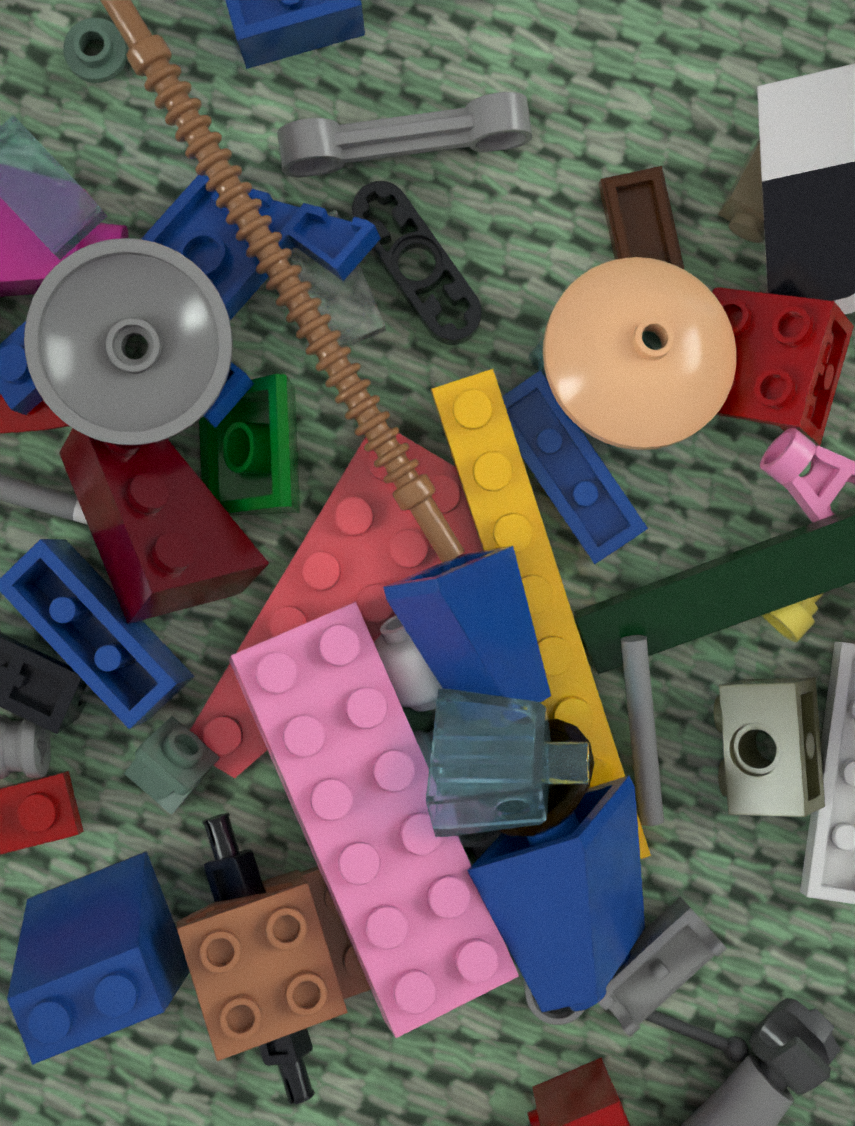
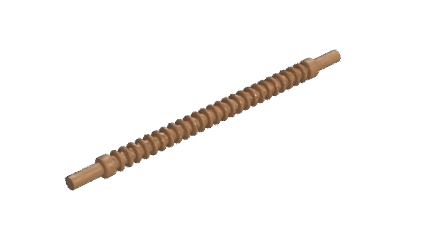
[100,0,465,562]

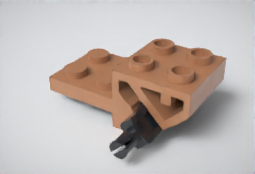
[176,813,371,1105]

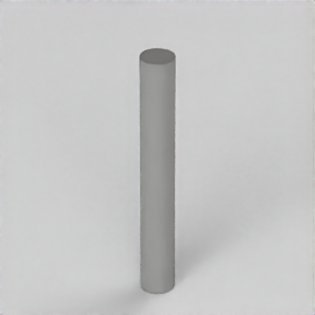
[621,635,664,826]

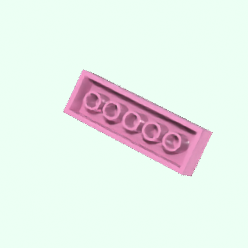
[229,602,519,1038]

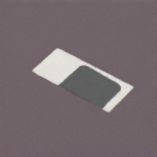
[757,63,855,314]

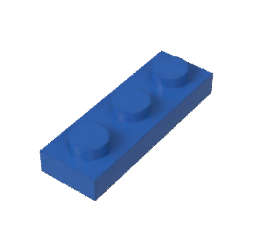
[502,370,648,564]

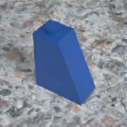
[383,546,551,727]

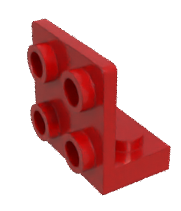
[712,287,854,446]

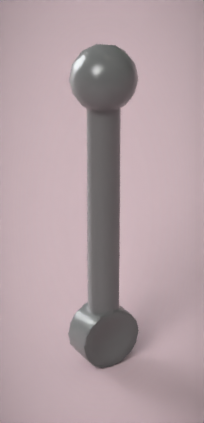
[645,1010,748,1062]

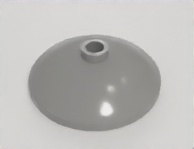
[24,238,233,445]

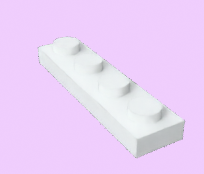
[800,641,855,904]

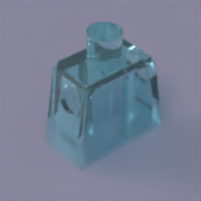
[426,689,590,837]

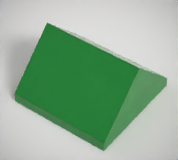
[199,374,300,516]

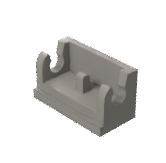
[598,896,727,1037]

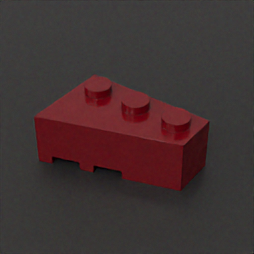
[59,428,269,624]

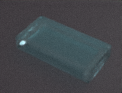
[0,115,107,260]

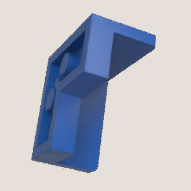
[225,0,365,69]

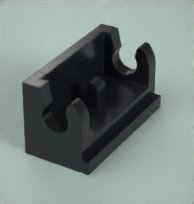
[0,633,88,734]

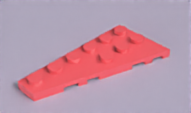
[190,433,483,778]

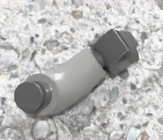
[680,998,840,1126]

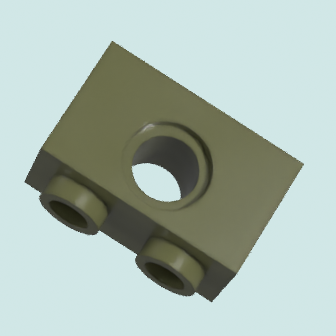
[713,677,825,817]

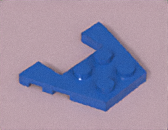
[141,175,381,428]

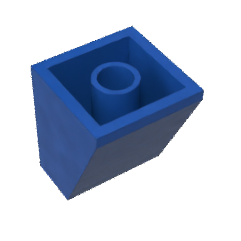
[467,775,645,1012]
[7,851,190,1065]

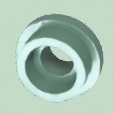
[63,18,128,83]

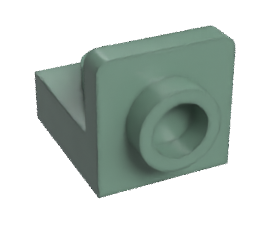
[124,716,220,815]

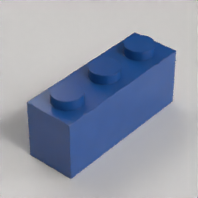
[0,539,195,729]

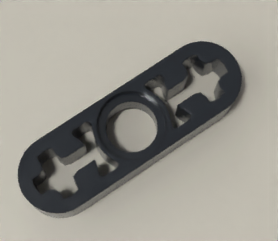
[352,181,482,345]

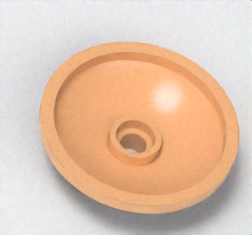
[543,257,736,450]

